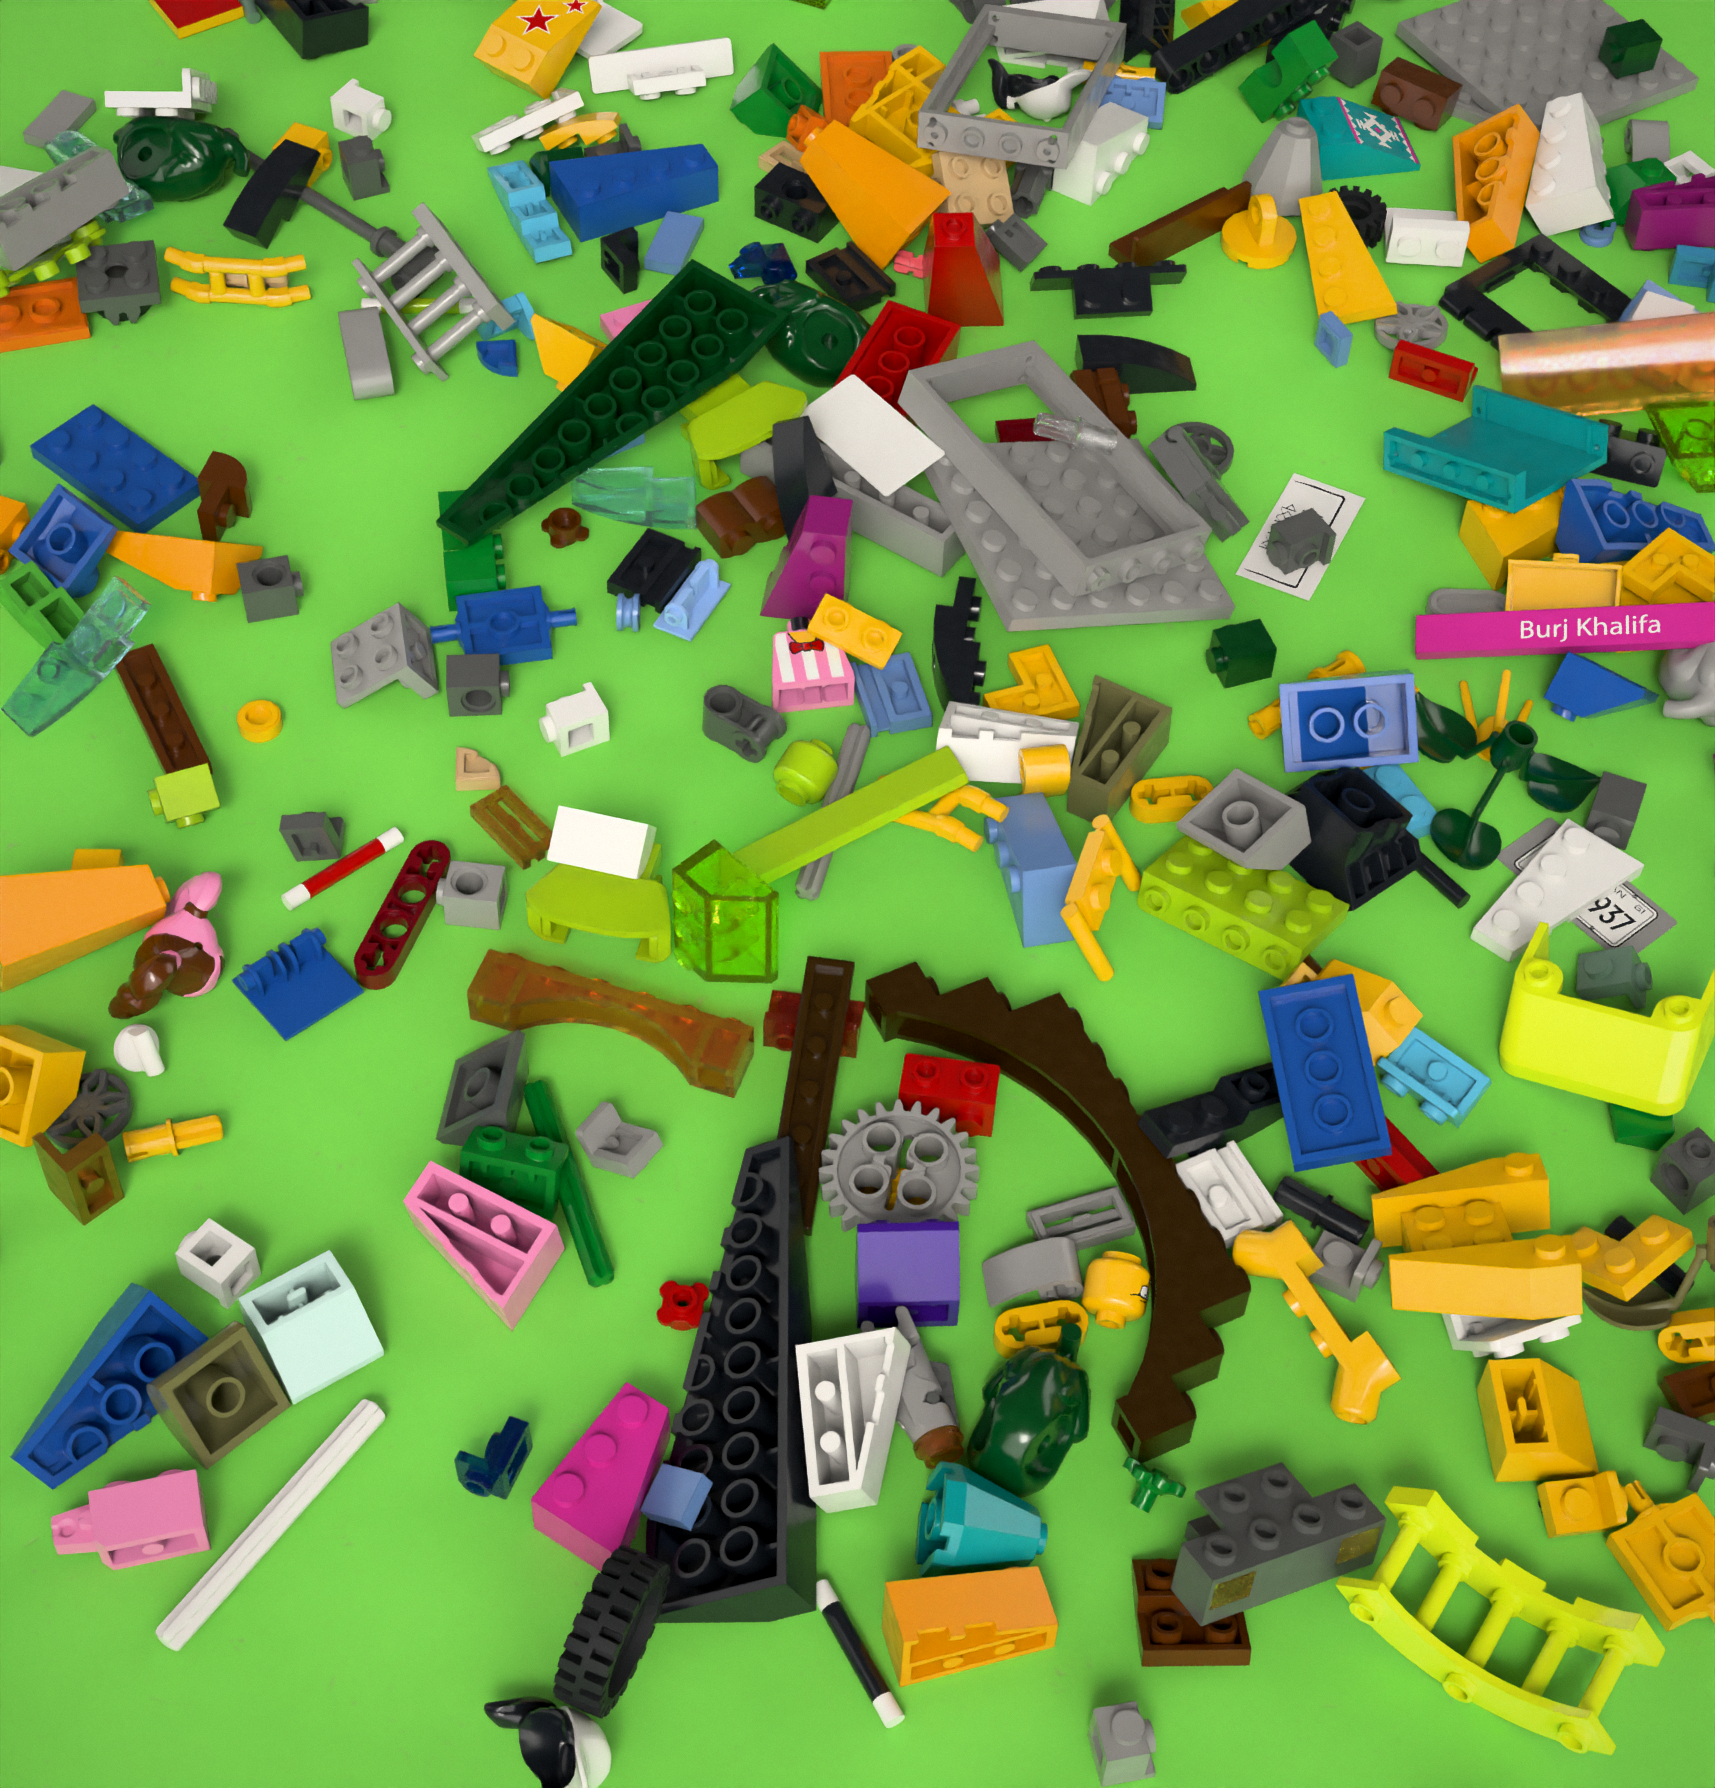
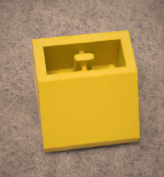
[1477,1358,1599,1482]

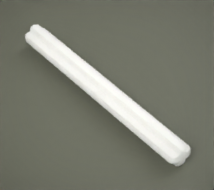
[155,1399,385,1651]

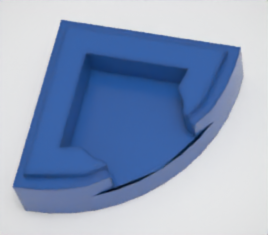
[476,340,518,377]

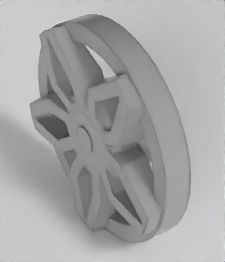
[1374,301,1448,350]

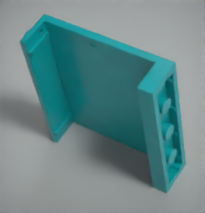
[1383,385,1609,514]

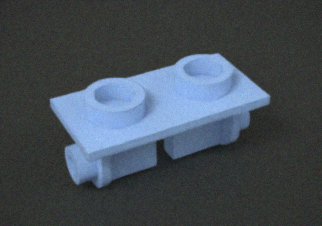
[653,559,731,642]

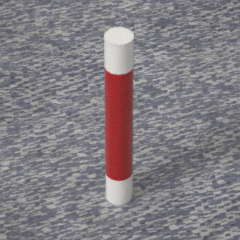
[281,827,404,911]

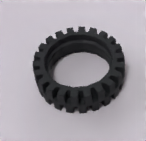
[553,1545,670,1718]

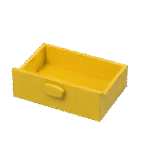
[1505,553,1624,611]

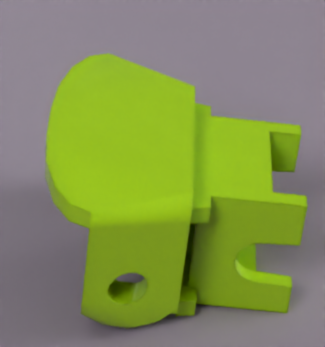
[679,373,807,490]
[525,843,671,963]

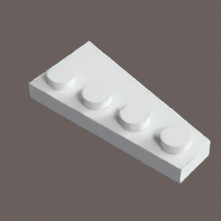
[1470,819,1644,962]

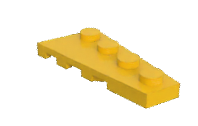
[1299,191,1398,325]

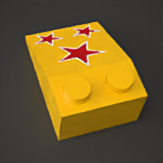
[473,0,602,100]

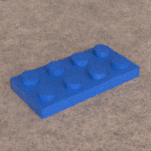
[30,404,200,533]
[1258,974,1392,1172]

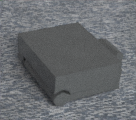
[1148,425,1250,542]

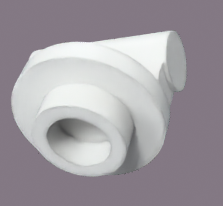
[114,1024,165,1077]

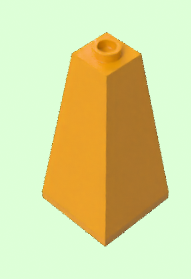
[799,119,951,271]
[0,864,170,993]

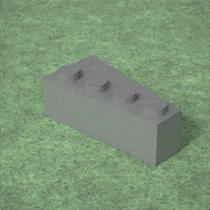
[0,146,130,271]

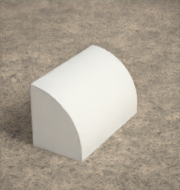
[547,805,657,879]

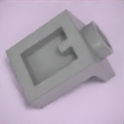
[1308,1230,1385,1303]

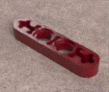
[354,840,451,990]

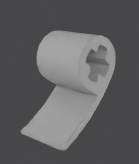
[1624,119,1670,163]
[982,1237,1084,1308]

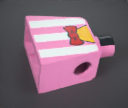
[772,617,855,713]

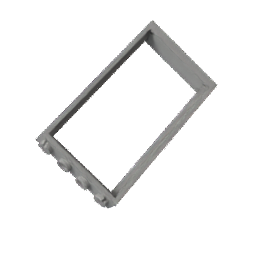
[917,4,1127,169]
[897,340,1212,598]

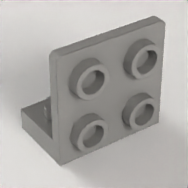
[330,602,439,708]

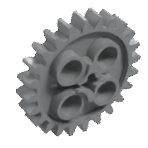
[819,1099,979,1232]

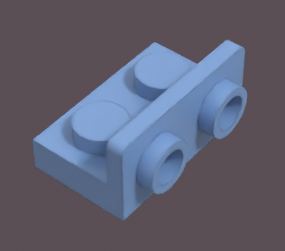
[1098,75,1166,129]

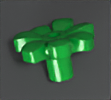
[1123,1457,1187,1513]

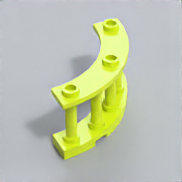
[1335,1486,1666,1755]

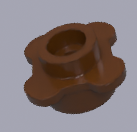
[541,508,589,548]

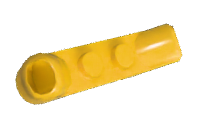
[1232,1218,1402,1425]

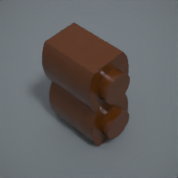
[695,476,786,558]

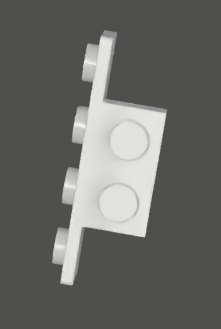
[588,37,734,100]

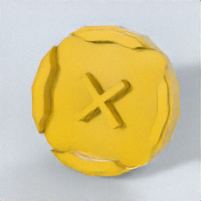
[1220,193,1297,269]

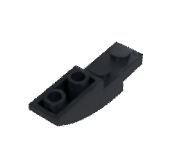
[932,576,987,713]
[1137,1062,1283,1159]

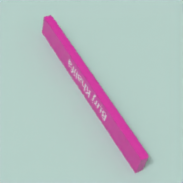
[1415,602,1715,660]

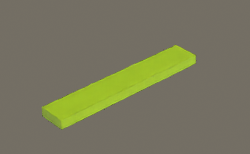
[706,745,969,905]

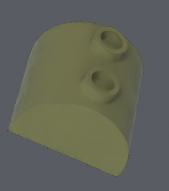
[146,1321,291,1469]

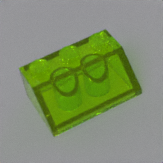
[672,839,779,984]

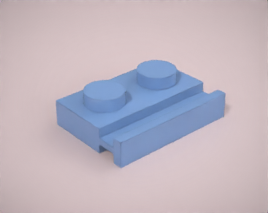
[850,652,933,738]

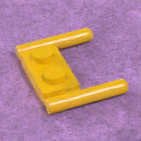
[1060,814,1142,982]

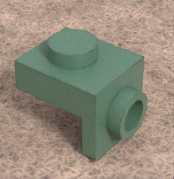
[1576,945,1653,1009]

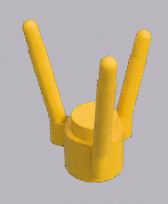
[1459,669,1533,762]

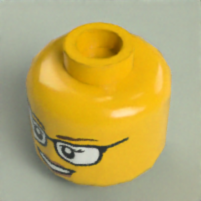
[1081,1251,1151,1329]

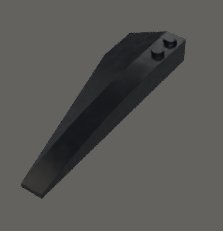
[645,1136,816,1623]

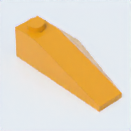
[105,530,263,602]

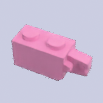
[51,1469,211,1570]

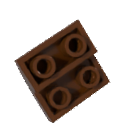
[1131,1558,1251,1667]

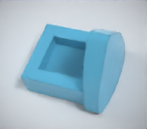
[476,292,535,341]

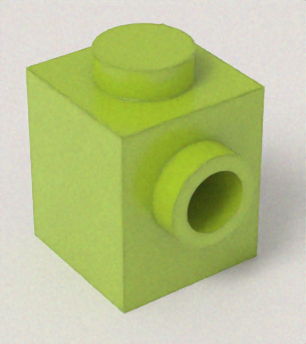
[147,763,220,829]

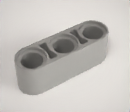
[338,306,394,400]

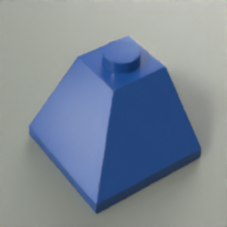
[1543,651,1659,722]

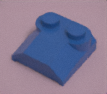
[8,484,118,599]

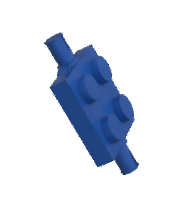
[430,585,577,666]

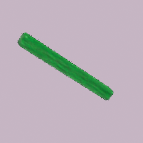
[523,1080,614,1288]

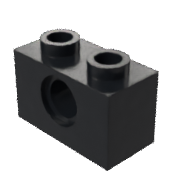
[754,162,840,244]

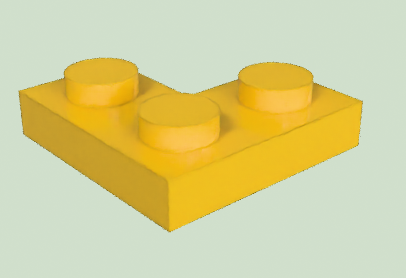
[1622,527,1715,603]
[982,644,1080,720]
[1571,1214,1695,1302]

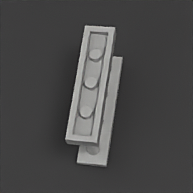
[352,202,516,382]

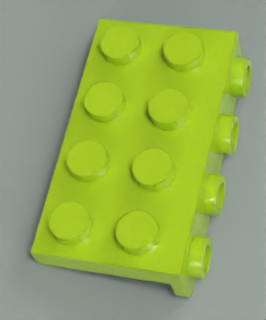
[1137,835,1350,981]

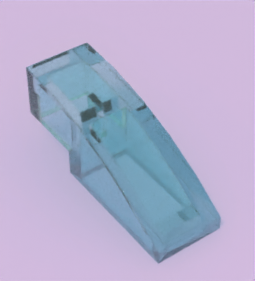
[571,466,697,529]

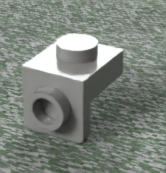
[575,1101,663,1179]

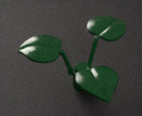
[1415,692,1601,870]

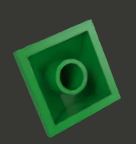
[730,43,822,138]
[1598,158,1677,228]

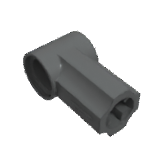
[1010,162,1054,219]

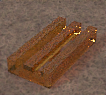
[469,785,553,870]

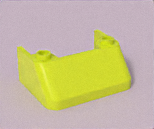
[1499,922,1715,1116]

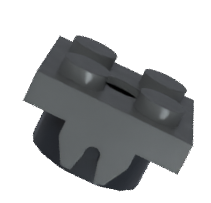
[76,240,161,325]

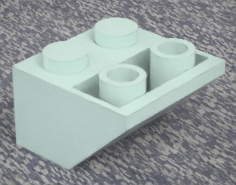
[238,1250,384,1405]

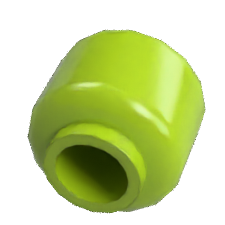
[773,739,839,807]

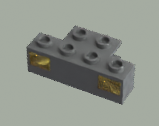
[1170,1462,1387,1626]

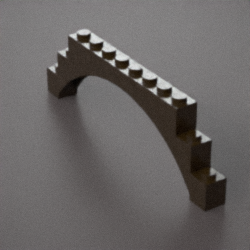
[864,962,1251,1463]

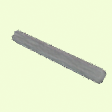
[795,723,871,901]

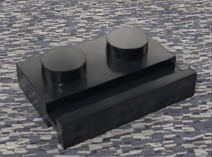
[805,241,896,312]
[607,528,701,614]

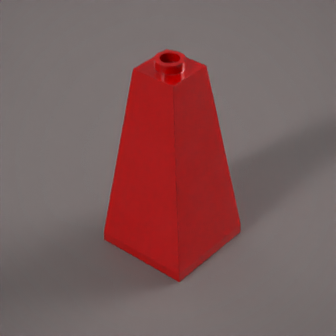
[922,212,1004,327]

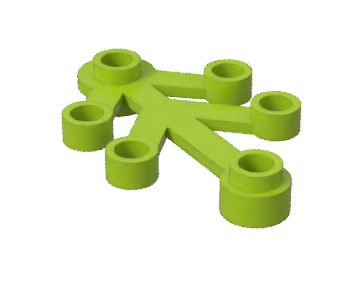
[0,219,107,298]

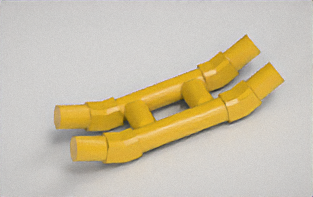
[164,246,311,308]
[878,771,1009,853]

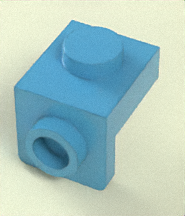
[1668,244,1715,303]

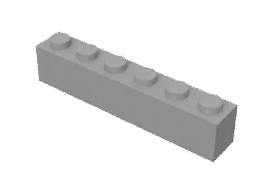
[740,436,965,577]

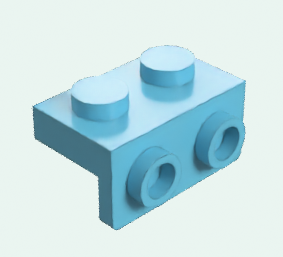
[1376,1027,1492,1128]

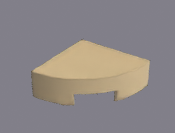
[455,747,501,791]

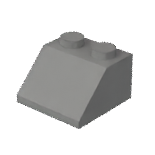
[1176,768,1311,870]

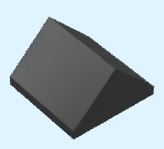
[436,1030,529,1146]

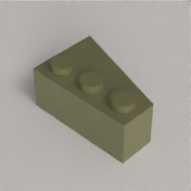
[1067,675,1172,823]

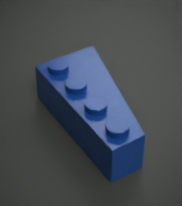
[549,144,719,242]

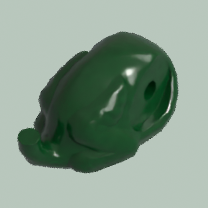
[113,116,251,202]
[750,279,871,388]
[966,1323,1091,1498]

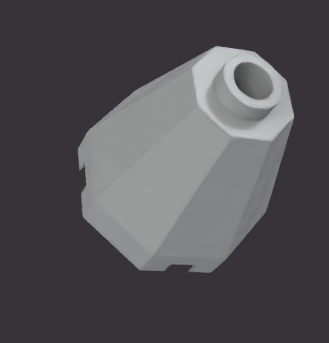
[1242,117,1323,216]

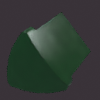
[529,146,584,197]

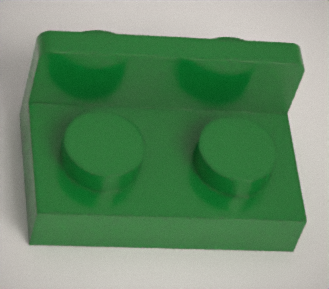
[459,1125,569,1220]

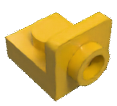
[1537,1470,1628,1538]

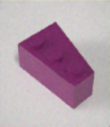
[1624,173,1715,251]
[760,495,853,620]

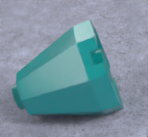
[915,1461,1048,1578]

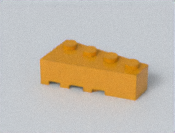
[1452,103,1540,264]

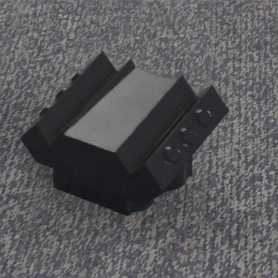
[1285,767,1423,911]

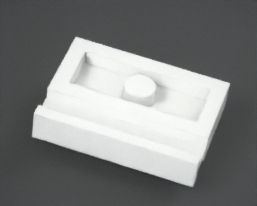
[1175,1140,1284,1249]

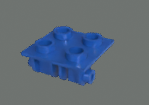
[232,927,364,1041]

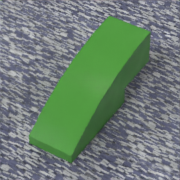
[0,560,117,678]

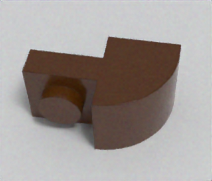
[197,451,252,541]

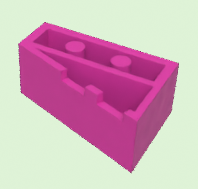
[531,1382,670,1572]

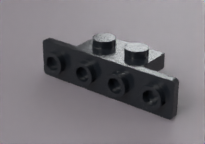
[1030,260,1187,320]

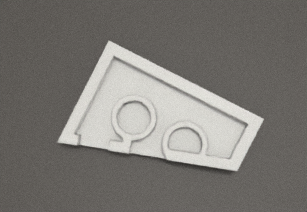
[471,87,584,155]

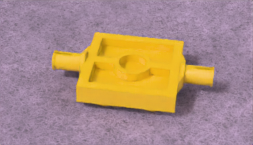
[1605,1480,1715,1632]

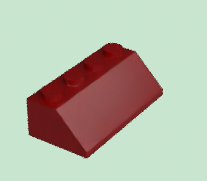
[832,300,961,427]

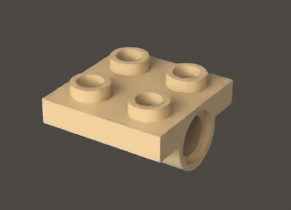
[930,151,1014,228]

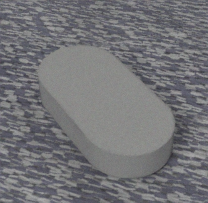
[1425,588,1506,615]

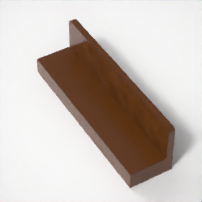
[1108,181,1252,267]

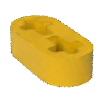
[1129,775,1214,824]
[993,1300,1089,1359]
[1657,1307,1715,1364]

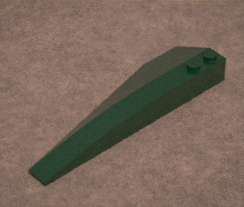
[436,259,789,546]

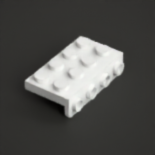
[105,68,218,120]

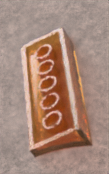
[1498,311,1715,417]

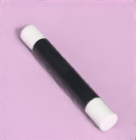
[816,1579,905,1728]

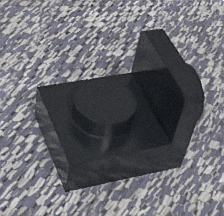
[600,227,640,294]

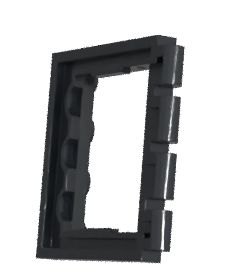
[1439,233,1632,383]

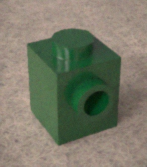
[1598,19,1663,78]
[1206,618,1277,689]

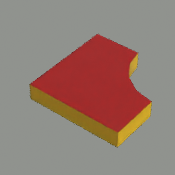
[148,0,245,39]

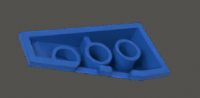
[1555,479,1715,564]
[10,1282,209,1490]

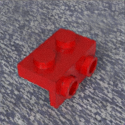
[898,1053,1000,1137]

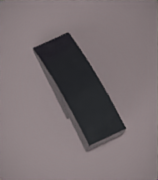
[223,139,321,249]
[1075,335,1197,394]
[772,415,838,541]

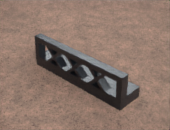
[1119,0,1175,63]

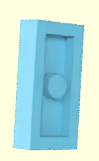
[1363,764,1437,839]

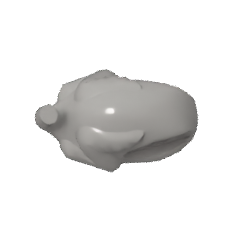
[1657,642,1715,727]

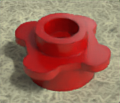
[656,1280,709,1331]

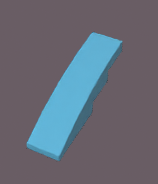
[487,160,572,263]

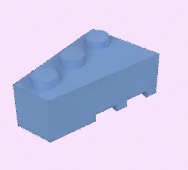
[984,792,1077,948]

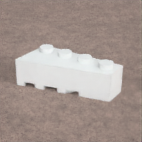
[1525,92,1614,236]

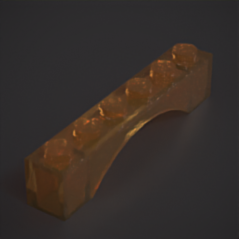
[467,949,754,1098]

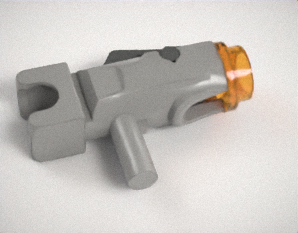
[860,1306,964,1469]

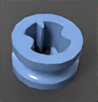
[1579,221,1617,248]
[616,593,641,632]

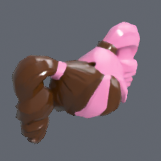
[108,871,225,1019]

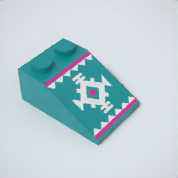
[1297,96,1421,181]

